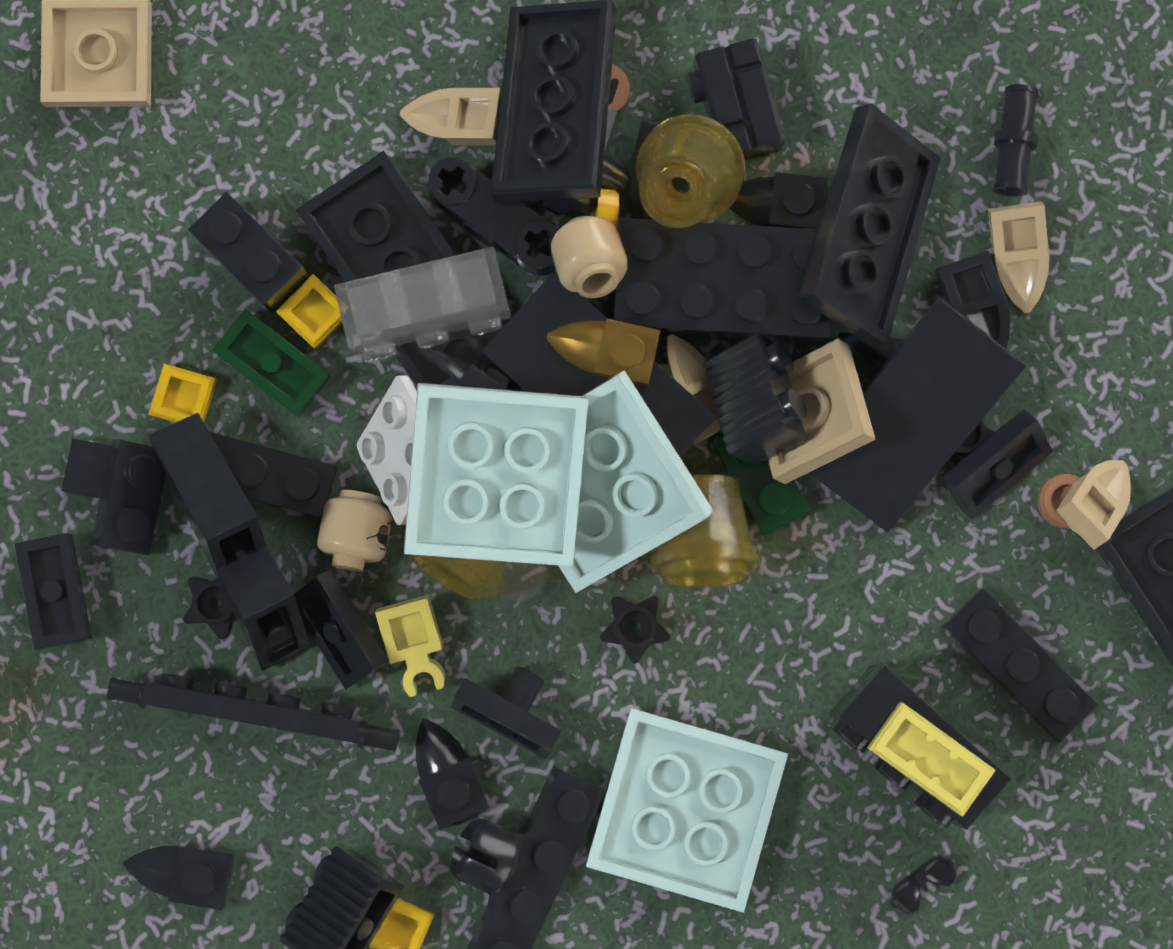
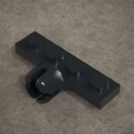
[450,765,606,949]

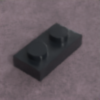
[942,409,1053,519]
[91,439,166,556]
[15,533,92,650]
[294,569,388,689]

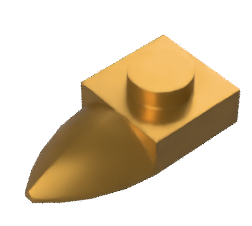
[546,319,660,387]

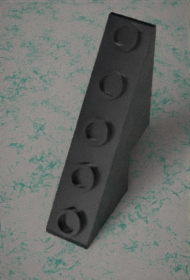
[148,413,310,671]

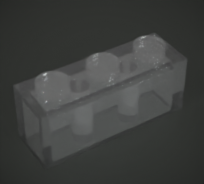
[334,246,511,361]

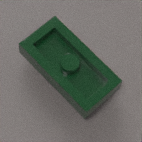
[212,309,332,418]
[711,435,811,536]

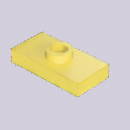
[867,702,995,817]

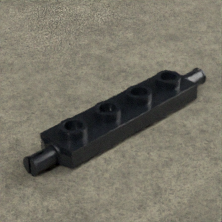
[107,673,400,752]

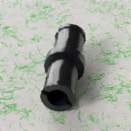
[993,84,1039,197]

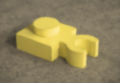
[375,594,445,697]

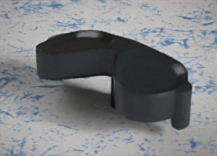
[889,855,957,914]

